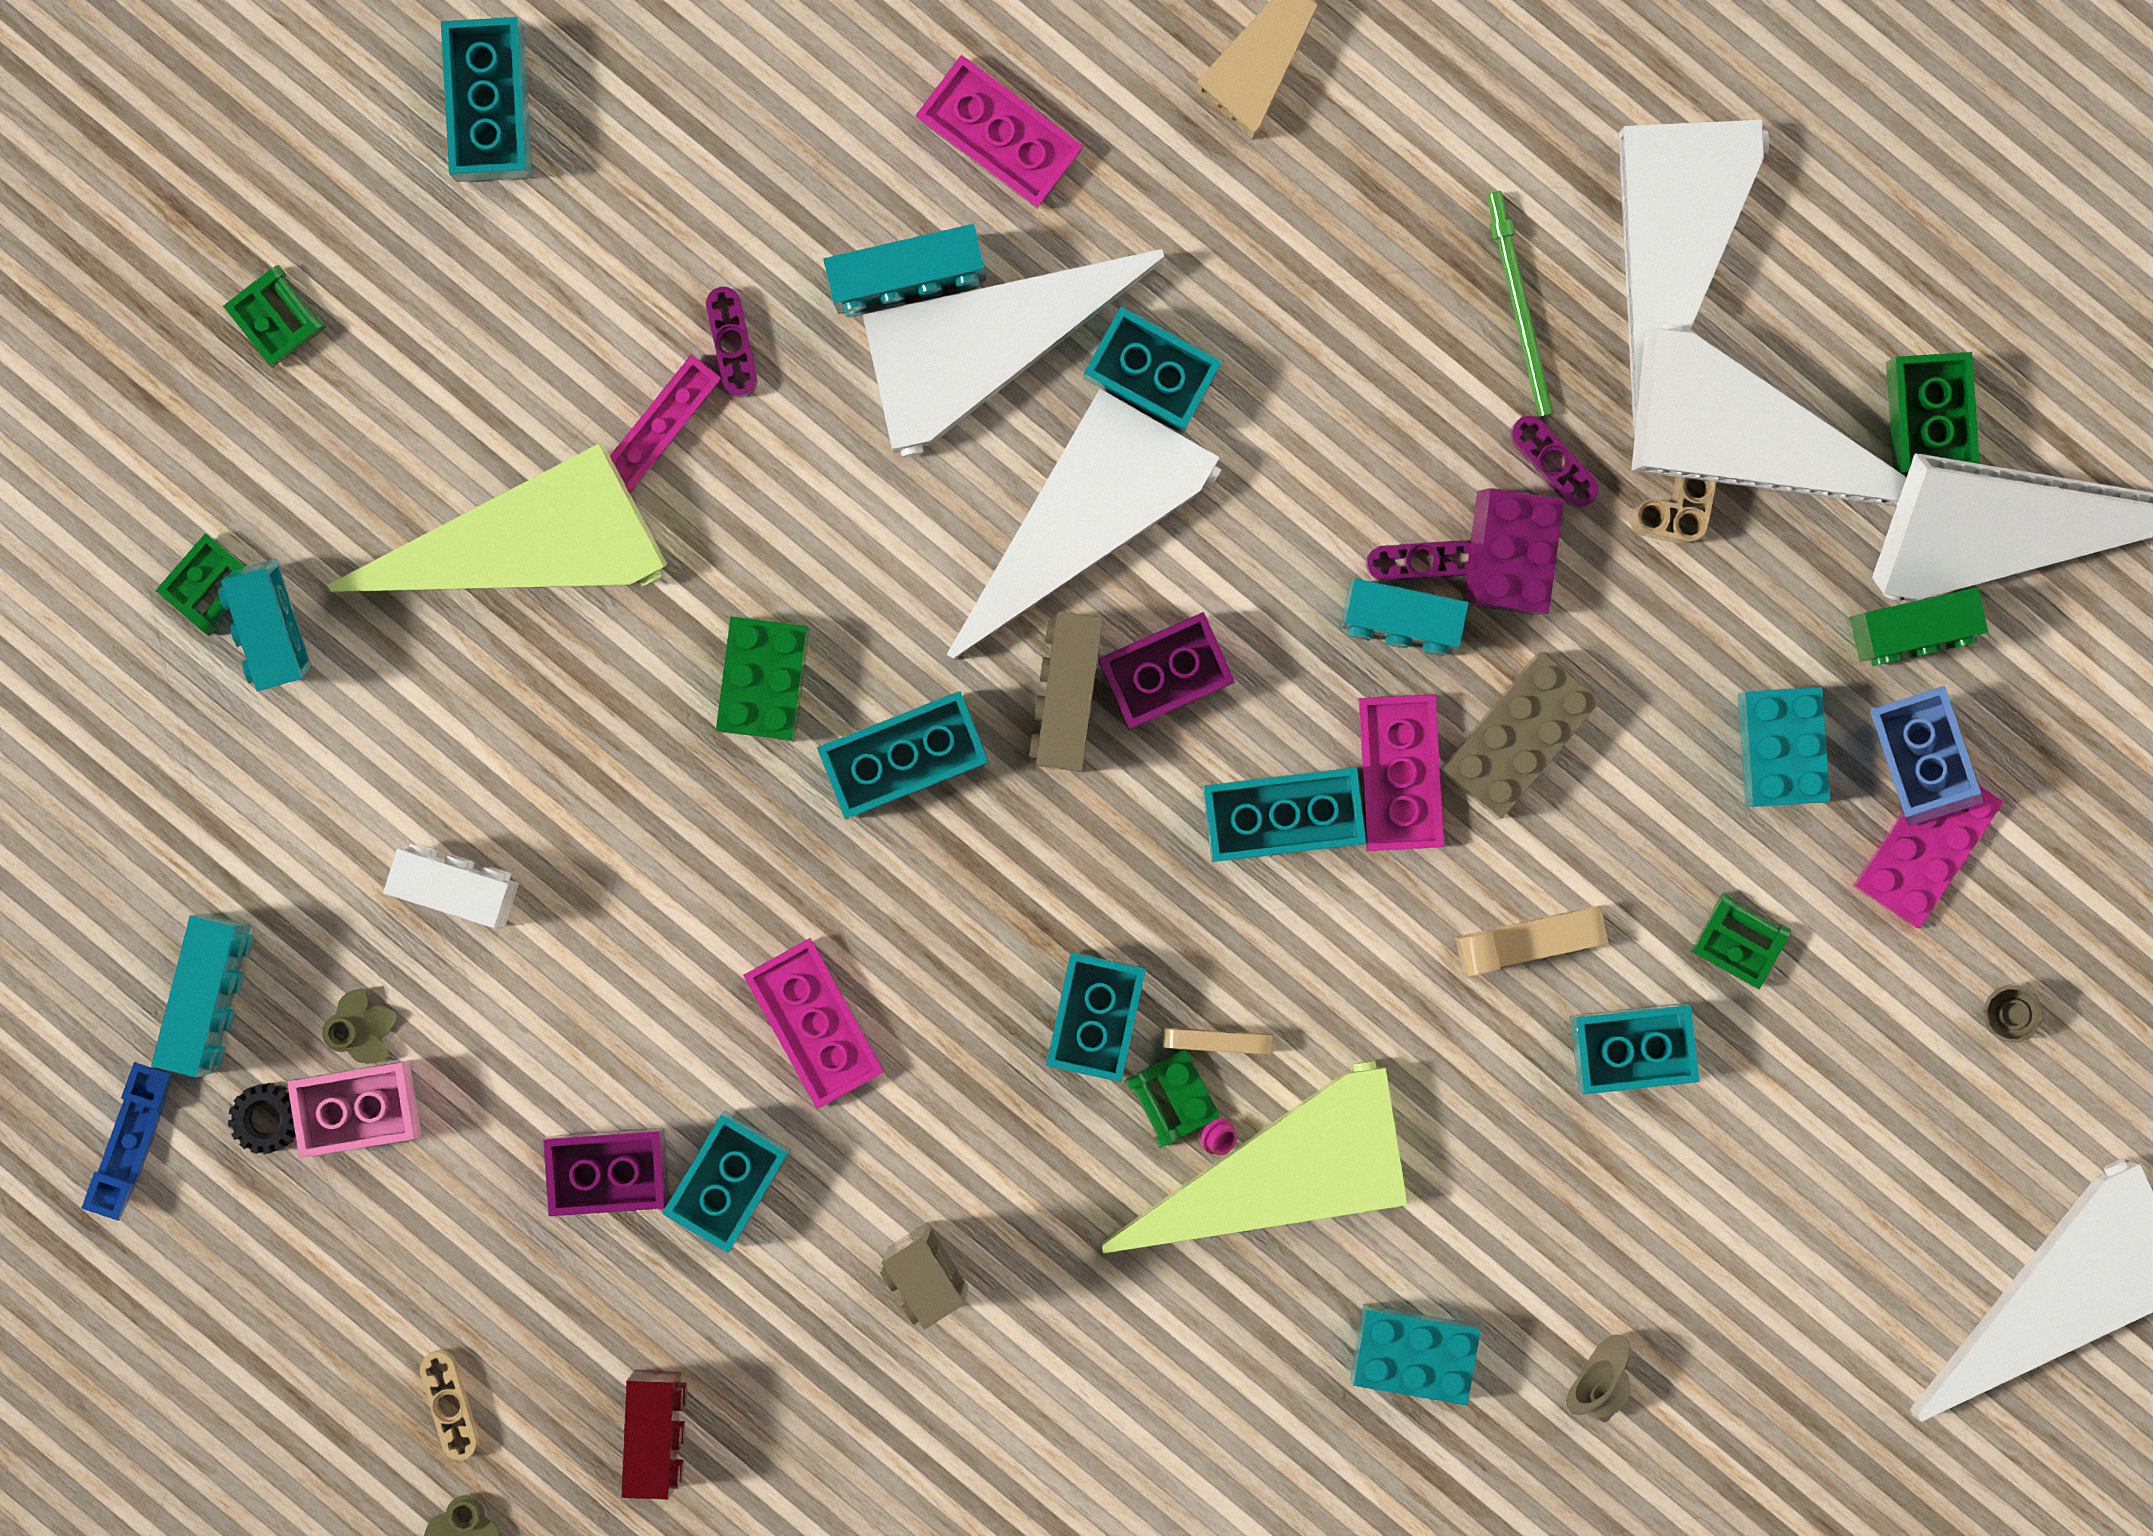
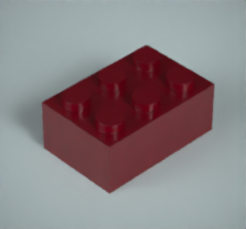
[621,1370,687,1500]

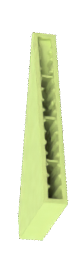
[327,442,667,592]
[1102,1060,1408,1254]

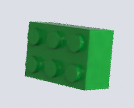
[1886,352,1980,475]
[1849,587,1988,666]
[716,616,810,742]

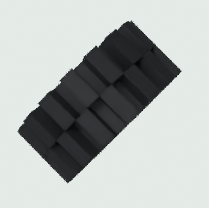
[228,1083,296,1154]

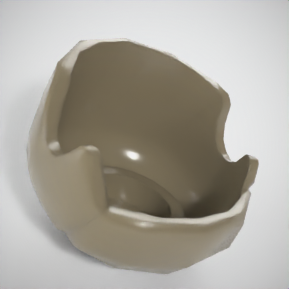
[1983,984,2043,1043]

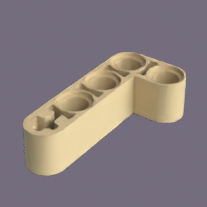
[1630,477,1717,544]
[1455,905,1609,976]

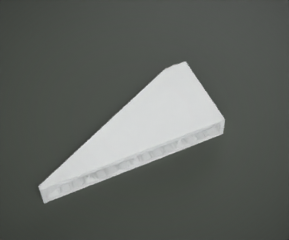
[1619,120,1769,436]
[863,249,1164,457]
[1631,324,1907,507]
[947,389,1222,660]
[1872,453,2153,601]
[1910,1159,2153,1422]

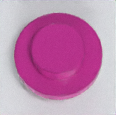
[1201,1118,1237,1156]

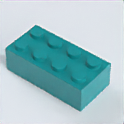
[441,17,532,182]
[823,223,986,317]
[817,691,989,819]
[1202,767,1366,862]
[151,914,254,1078]

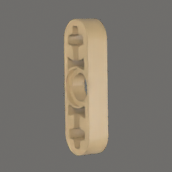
[1161,1028,1273,1054]
[420,1350,479,1461]

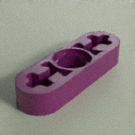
[706,287,758,398]
[1510,416,1598,508]
[1366,540,1471,581]

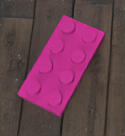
[915,54,1083,209]
[1358,694,1444,851]
[1853,785,2004,929]
[743,938,885,1109]

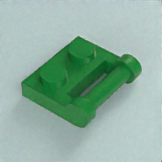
[223,265,326,367]
[155,533,247,636]
[1690,892,1791,990]
[1124,1049,1221,1148]

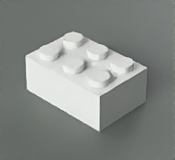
[383,844,519,928]

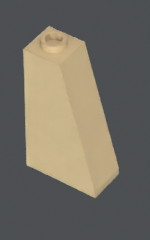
[1196,0,1317,139]

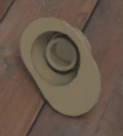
[1566,1334,1631,1422]

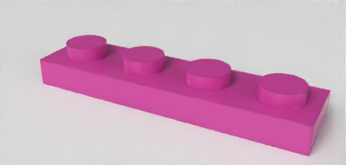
[610,354,722,493]

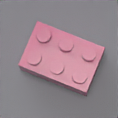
[287,1060,422,1158]

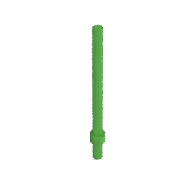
[1487,191,1553,417]

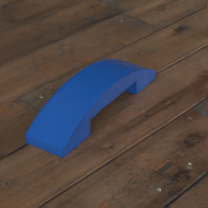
[81,1062,172,1221]

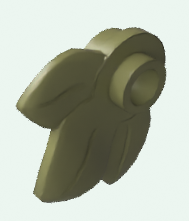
[322,988,398,1064]
[424,1495,500,1536]

